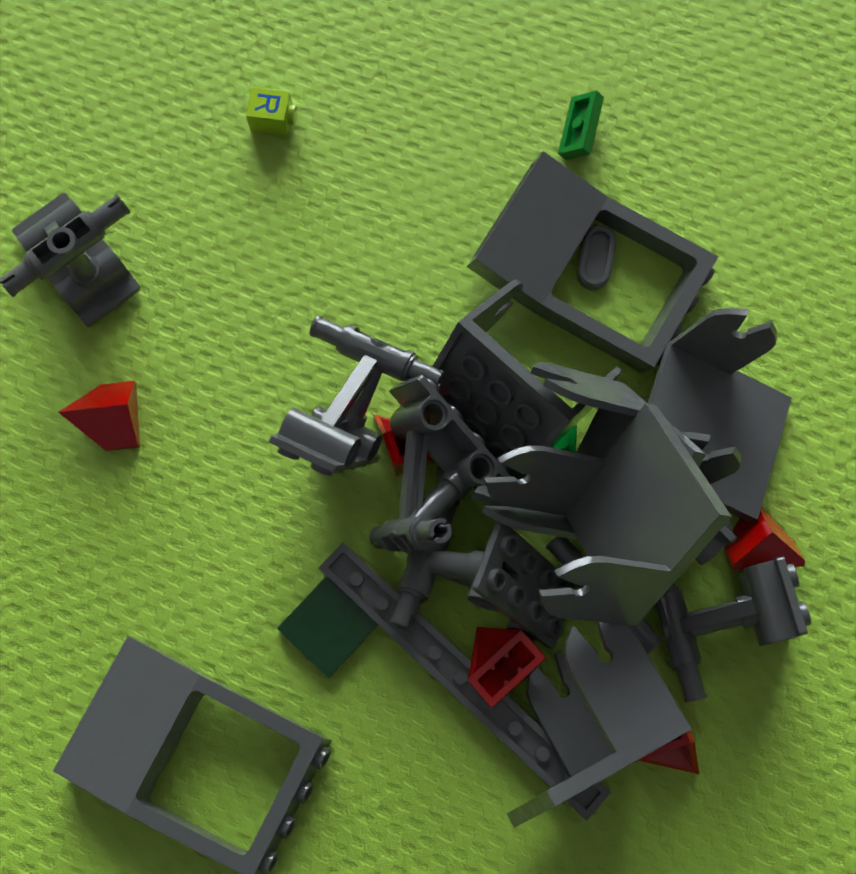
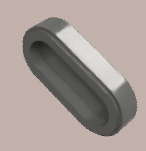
[577,225,617,290]

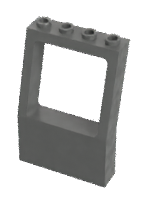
[467,151,718,372]
[53,636,332,874]

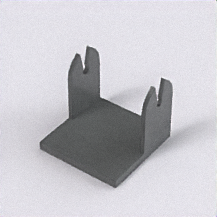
[433,279,623,479]
[648,308,792,522]
[471,362,706,540]
[484,403,732,626]
[507,622,691,828]

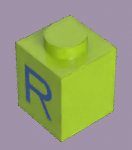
[246,87,297,137]

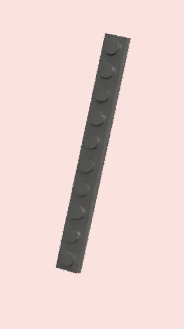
[319,542,611,821]

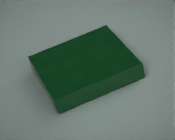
[277,576,378,678]

